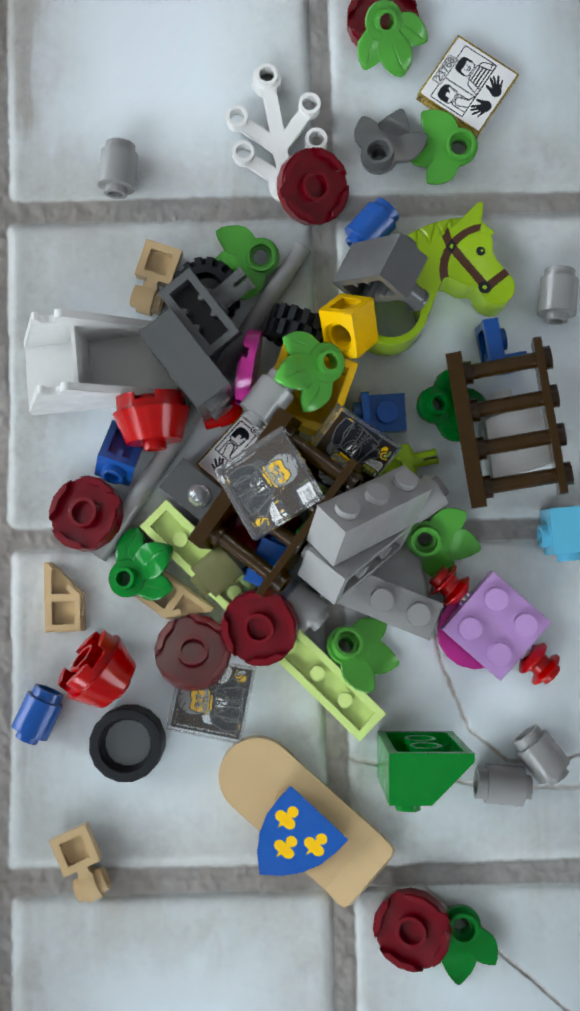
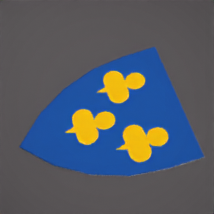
[257,786,349,876]

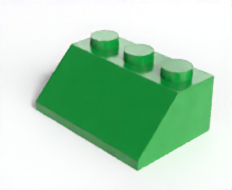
[377,731,475,812]

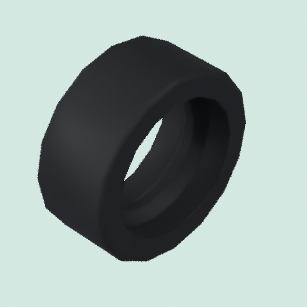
[89,704,166,782]

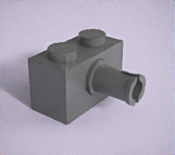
[332,233,429,312]
[158,267,255,358]

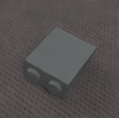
[138,308,235,421]

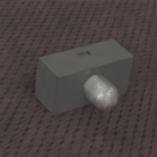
[159,457,238,521]

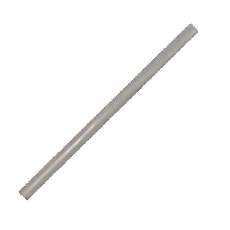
[90,241,311,561]

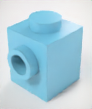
[537,506,580,562]

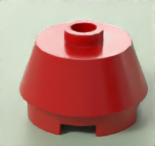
[112,389,190,452]
[57,630,136,708]

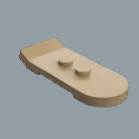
[219,735,396,908]

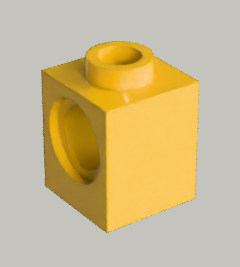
[319,293,379,359]

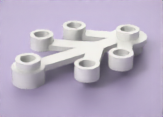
[226,63,327,202]

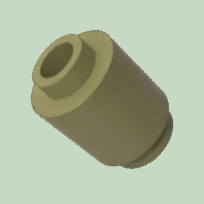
[190,546,246,597]

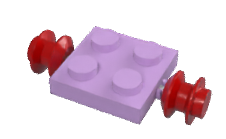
[429,565,560,685]

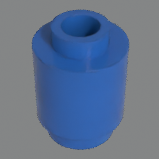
[345,198,399,247]
[11,684,64,745]

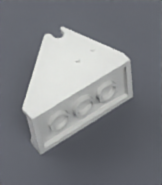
[24,308,180,415]

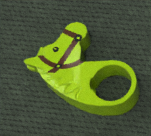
[367,202,515,356]

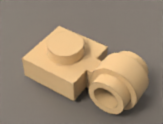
[130,239,183,317]
[49,821,111,903]

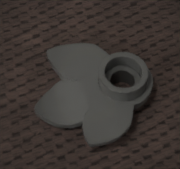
[354,109,427,175]

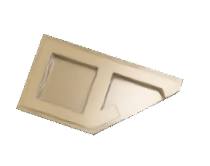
[44,562,86,633]
[135,571,215,619]

